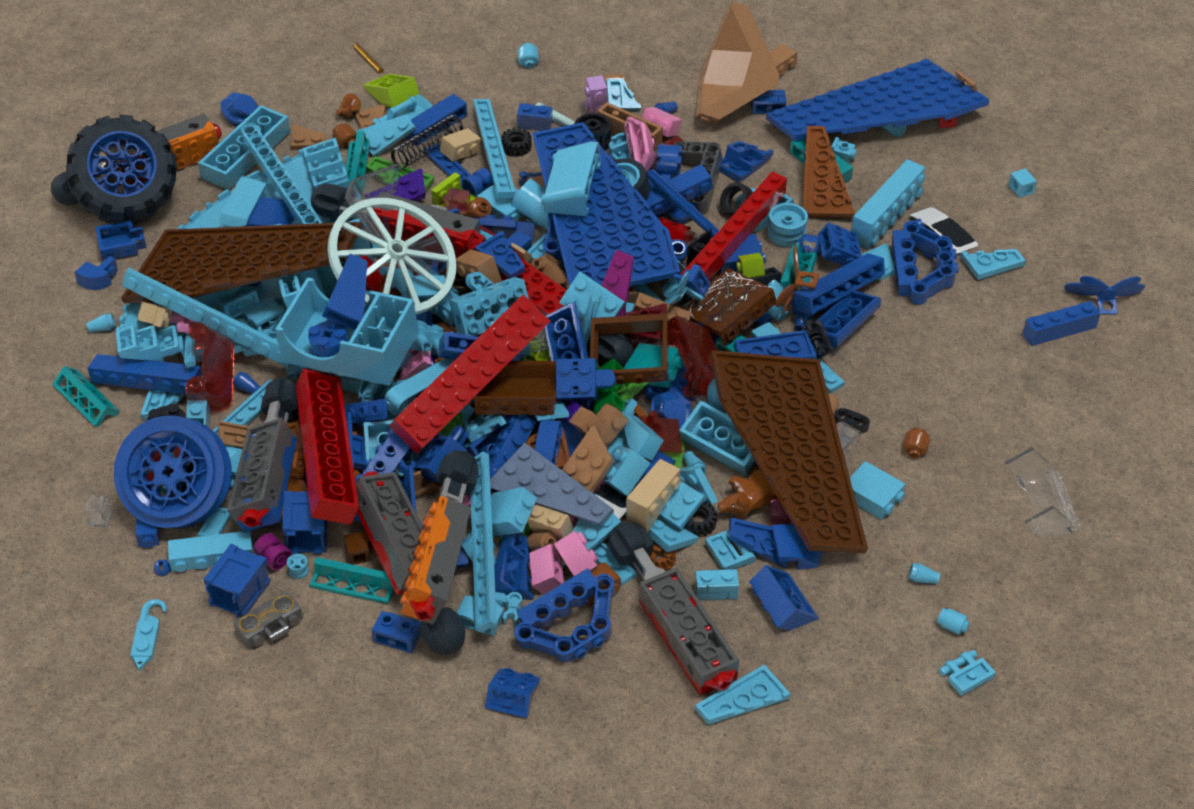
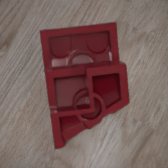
[624,303,667,351]

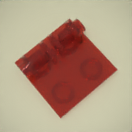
[641,411,683,453]

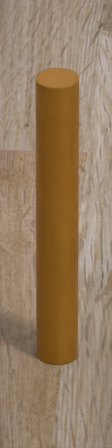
[354,43,384,74]

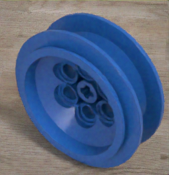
[114,416,232,528]

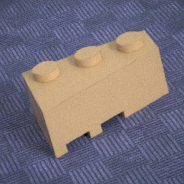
[626,459,682,533]

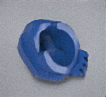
[220,92,258,126]
[649,390,693,437]

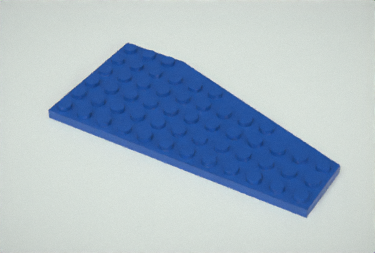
[766,59,989,141]
[532,122,681,287]

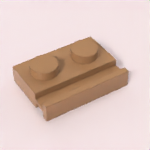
[217,421,251,449]

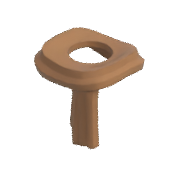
[403,471,439,498]

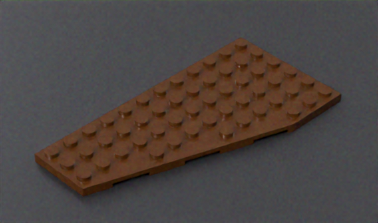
[121,222,362,304]
[710,350,868,554]

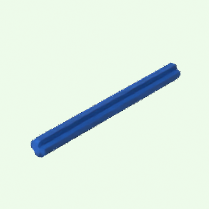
[647,169,719,238]

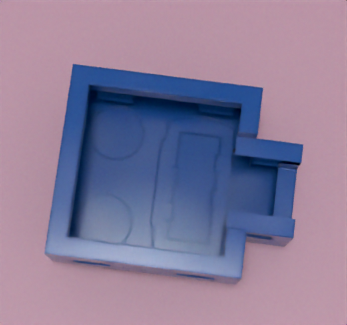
[95,220,146,261]

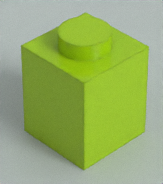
[736,253,765,278]

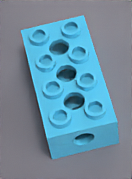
[449,277,529,336]

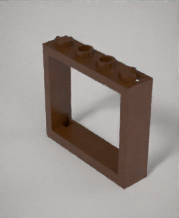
[590,313,669,385]

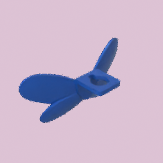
[1064,276,1145,315]

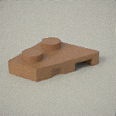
[354,104,386,129]
[291,124,326,150]

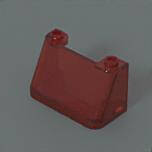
[660,317,718,397]
[186,322,235,410]

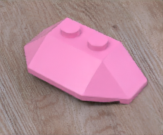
[624,117,657,172]

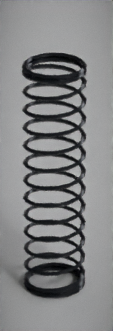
[391,115,463,169]

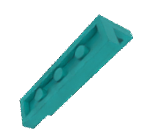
[345,130,370,194]
[781,243,817,290]
[52,366,120,427]
[309,557,394,605]

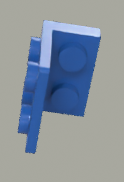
[485,668,541,718]

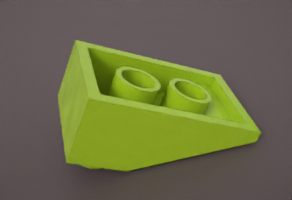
[363,73,419,108]

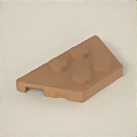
[562,425,614,493]

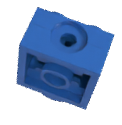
[556,358,616,401]
[414,425,469,482]

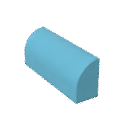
[511,178,548,230]

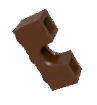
[344,531,374,565]

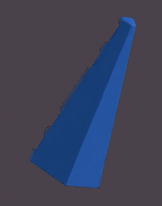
[494,532,534,600]

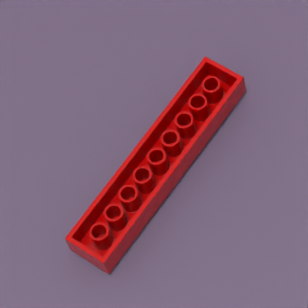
[389,294,550,454]
[296,369,359,525]

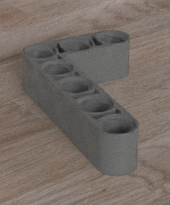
[673,141,722,215]

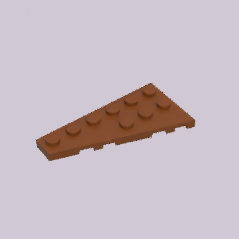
[803,126,855,218]

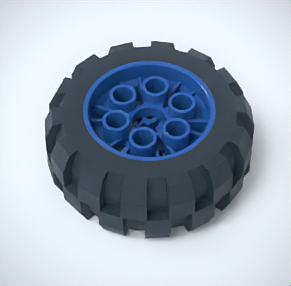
[66,114,177,224]

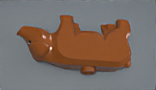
[718,465,777,520]

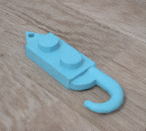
[130,599,167,671]

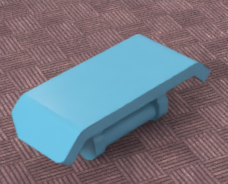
[373,94,433,124]
[220,176,268,227]

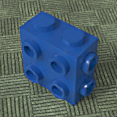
[818,222,862,266]

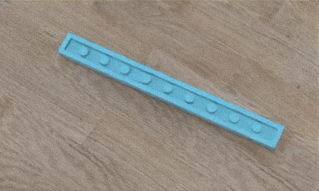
[473,99,515,199]
[122,268,291,368]
[470,451,497,633]

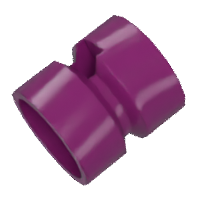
[253,533,292,571]

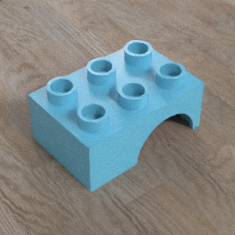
[275,277,419,386]

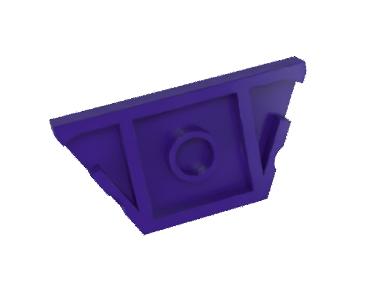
[363,168,426,202]

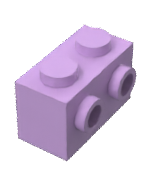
[584,76,607,113]

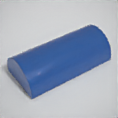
[817,291,881,350]
[544,302,589,361]

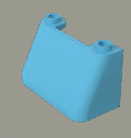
[541,141,601,217]

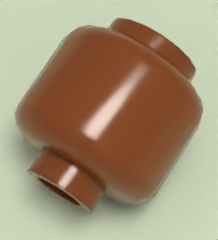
[332,124,357,149]
[466,197,492,219]
[903,428,930,458]

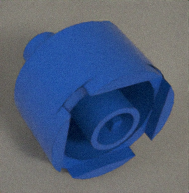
[656,144,682,179]
[308,319,349,357]

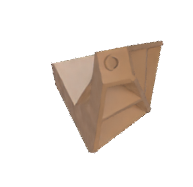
[695,1,780,125]

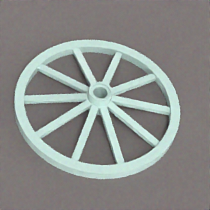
[328,198,456,315]

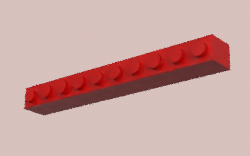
[681,172,787,281]

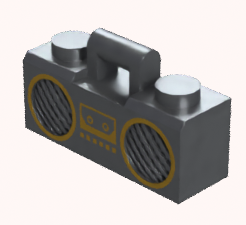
[233,591,303,650]

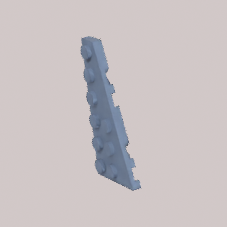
[490,443,614,527]

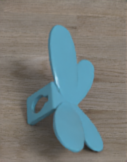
[662,271,704,306]

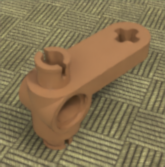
[532,254,569,290]

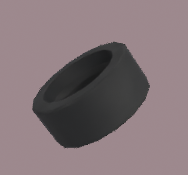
[720,182,753,216]

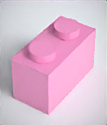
[642,107,682,137]
[554,530,599,576]
[529,544,564,595]

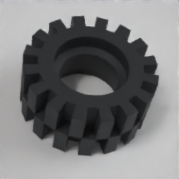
[501,127,532,157]
[683,501,717,537]

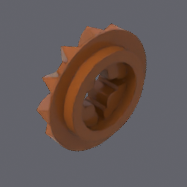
[649,545,676,571]

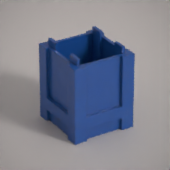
[282,491,327,555]
[203,544,271,618]

